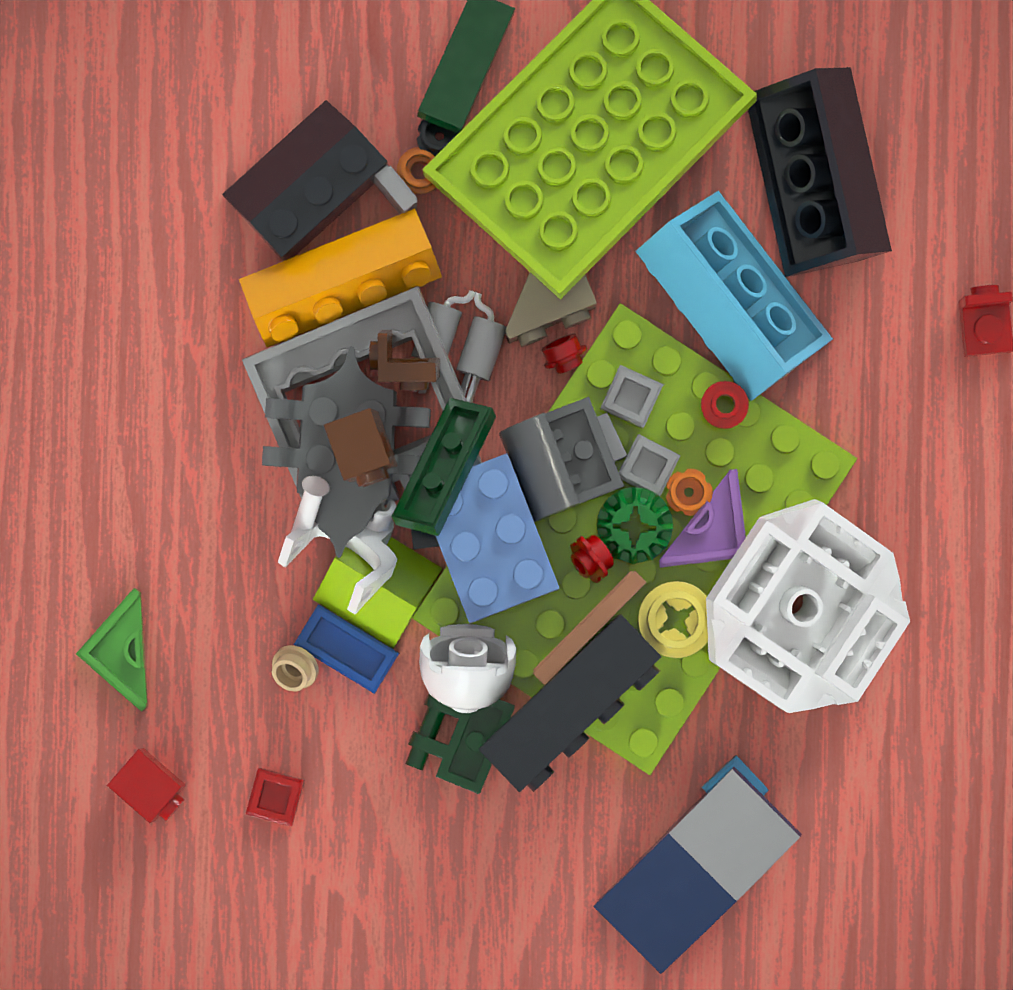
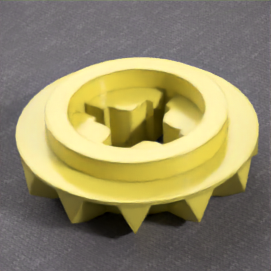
[638,581,708,658]

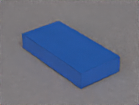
[294,604,400,694]

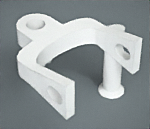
[278,476,397,615]

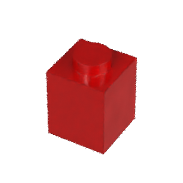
[106,748,186,823]

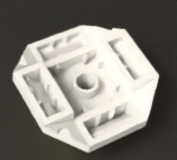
[706,499,910,713]

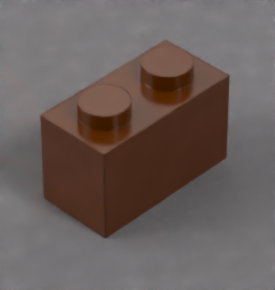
[324,408,398,488]

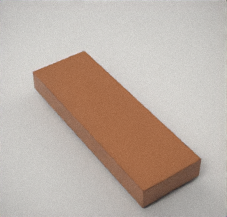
[533,571,646,685]

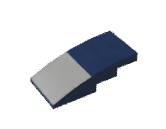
[593,767,802,974]

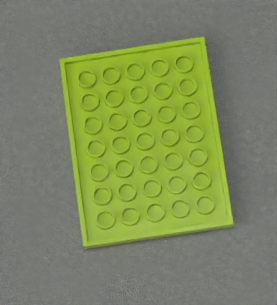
[412,303,858,775]

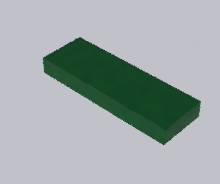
[417,0,515,134]
[392,398,496,536]

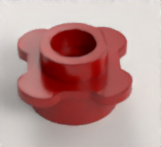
[570,535,614,583]

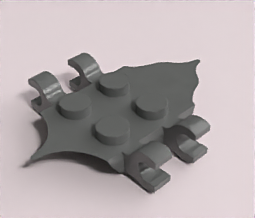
[262,346,431,558]

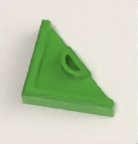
[76,588,148,712]

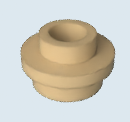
[272,645,319,691]

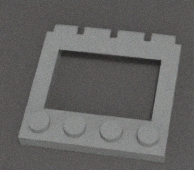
[242,286,485,506]

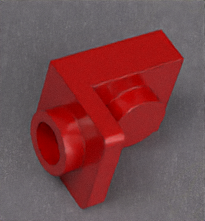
[959,285,1013,357]

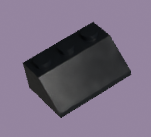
[222,100,389,261]

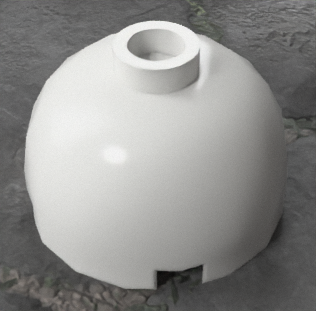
[419,624,516,713]

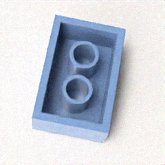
[435,453,560,624]

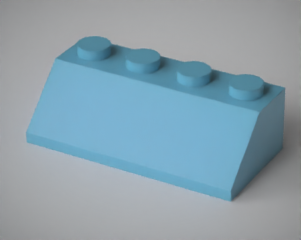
[635,191,833,401]

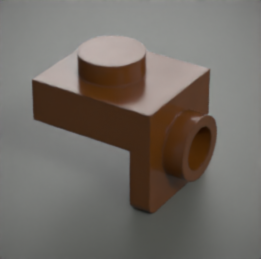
[369,330,440,391]

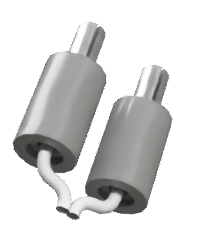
[411,290,507,403]

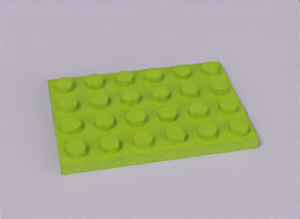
[422,0,757,300]

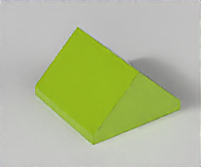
[313,537,443,649]

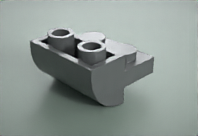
[499,397,624,522]

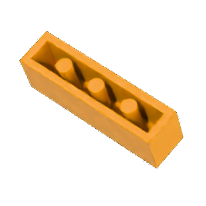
[239,208,442,348]

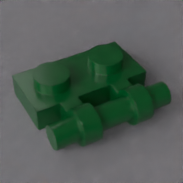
[405,693,515,794]

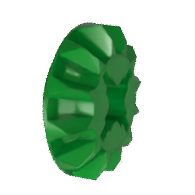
[596,487,673,564]

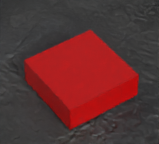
[246,768,305,827]

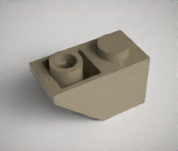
[505,272,597,347]

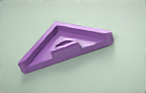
[659,469,746,568]

